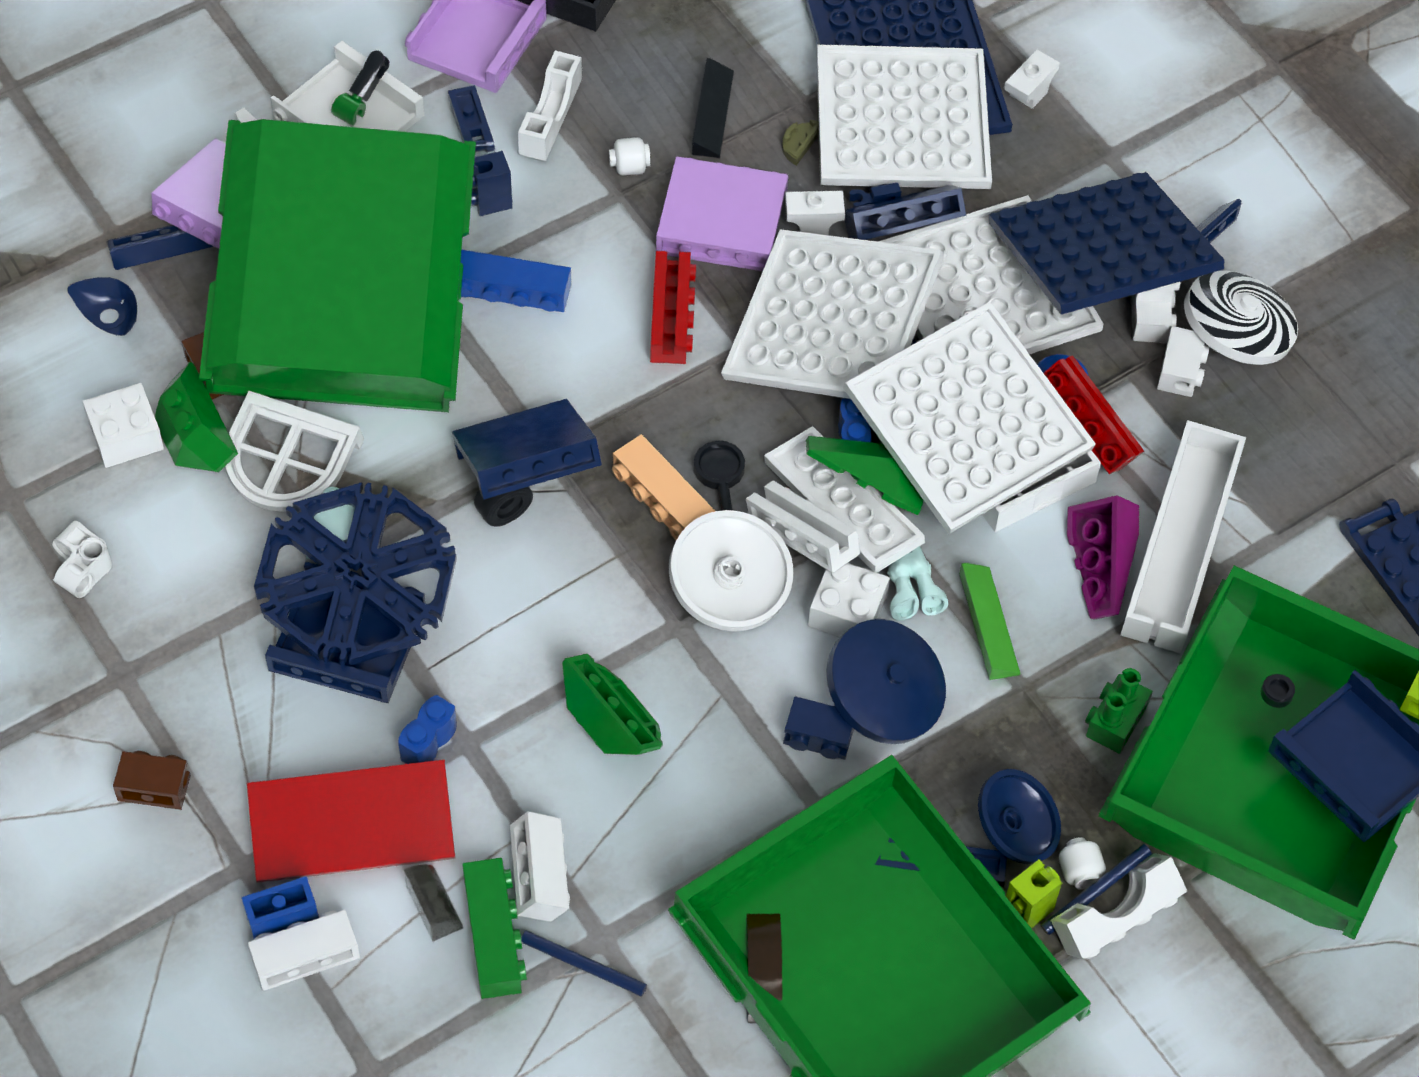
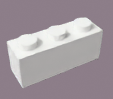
[510,811,570,922]
[248,910,360,991]

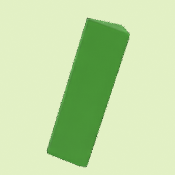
[959,563,1020,680]

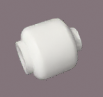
[609,137,650,176]
[1059,837,1106,889]

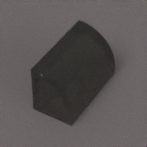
[404,864,463,942]

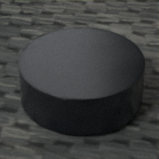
[1261,674,1295,708]

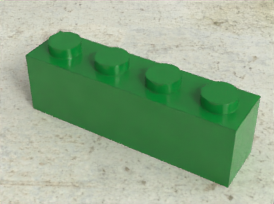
[462,857,527,999]

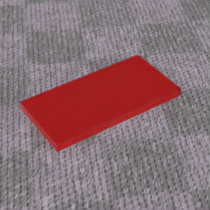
[247,760,455,883]

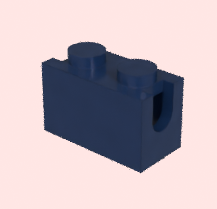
[471,150,513,216]
[783,696,854,760]

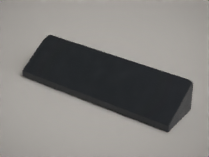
[692,58,734,158]

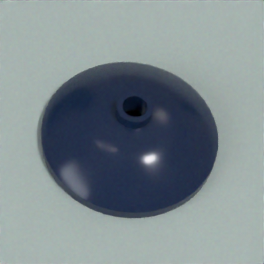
[978,769,1061,864]

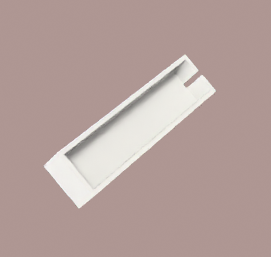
[1121,420,1246,654]

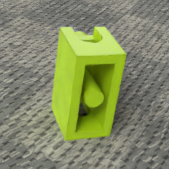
[1006,860,1062,929]

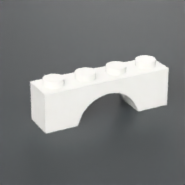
[518,50,582,161]
[1051,853,1187,960]

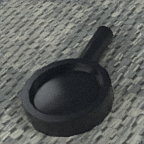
[694,440,745,511]

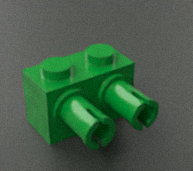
[1085,668,1153,754]

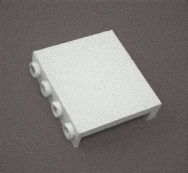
[271,41,424,132]

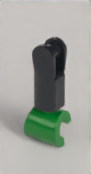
[331,50,390,126]

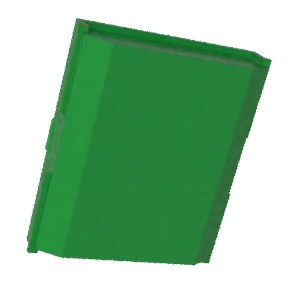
[199,119,476,413]
[1098,565,1419,940]
[668,755,1091,1077]

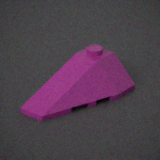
[1067,495,1139,620]

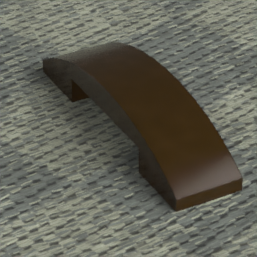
[747,914,782,1023]

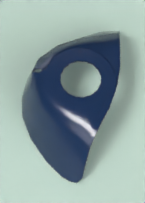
[67,277,138,336]

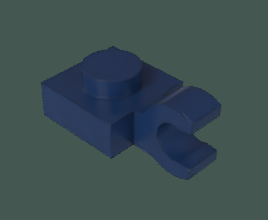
[849,183,901,208]

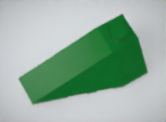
[806,436,924,515]

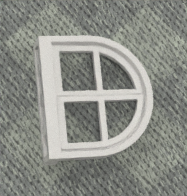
[225,391,364,512]

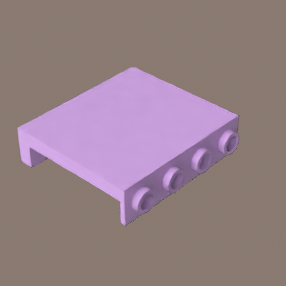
[405,0,547,93]
[152,138,226,249]
[656,157,788,271]

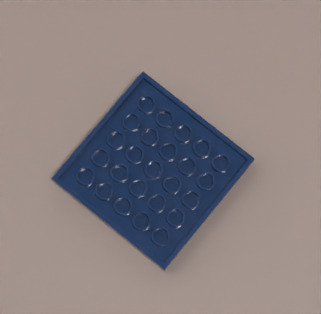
[989,172,1225,315]

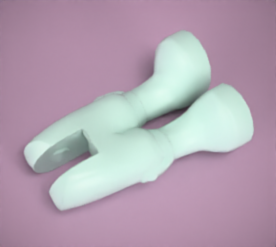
[887,546,949,621]

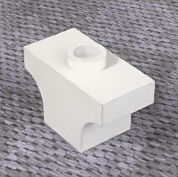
[1004,50,1060,109]
[785,191,845,235]

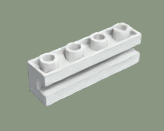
[746,481,860,573]

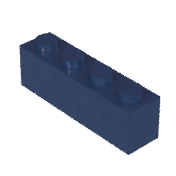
[845,185,966,240]

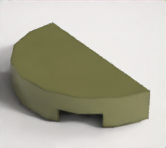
[782,120,819,166]

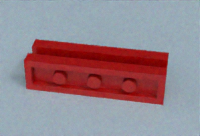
[650,251,696,364]
[1044,355,1144,475]

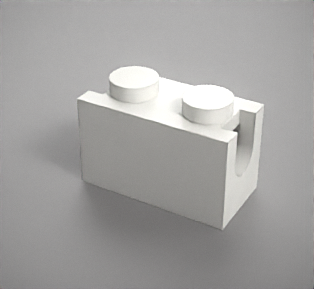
[1157,326,1210,397]

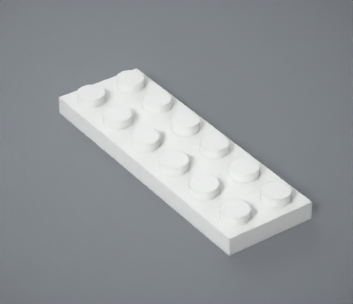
[764,426,925,573]

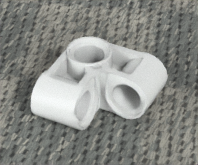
[52,520,112,598]

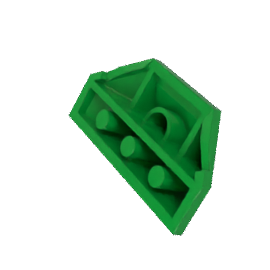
[154,362,238,473]
[562,654,663,755]

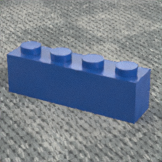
[461,250,571,312]

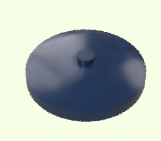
[827,619,946,744]

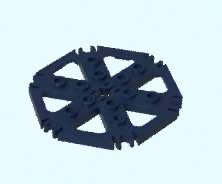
[254,482,457,666]

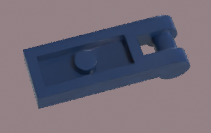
[448,85,495,155]

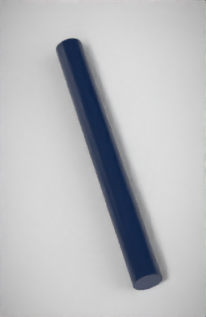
[1041,844,1152,935]
[521,930,647,997]

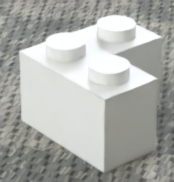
[1131,282,1180,343]

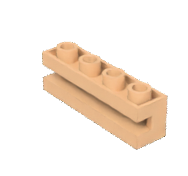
[612,434,715,540]

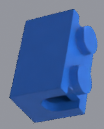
[241,876,319,939]

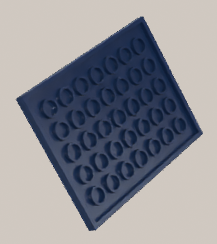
[805,0,1013,135]

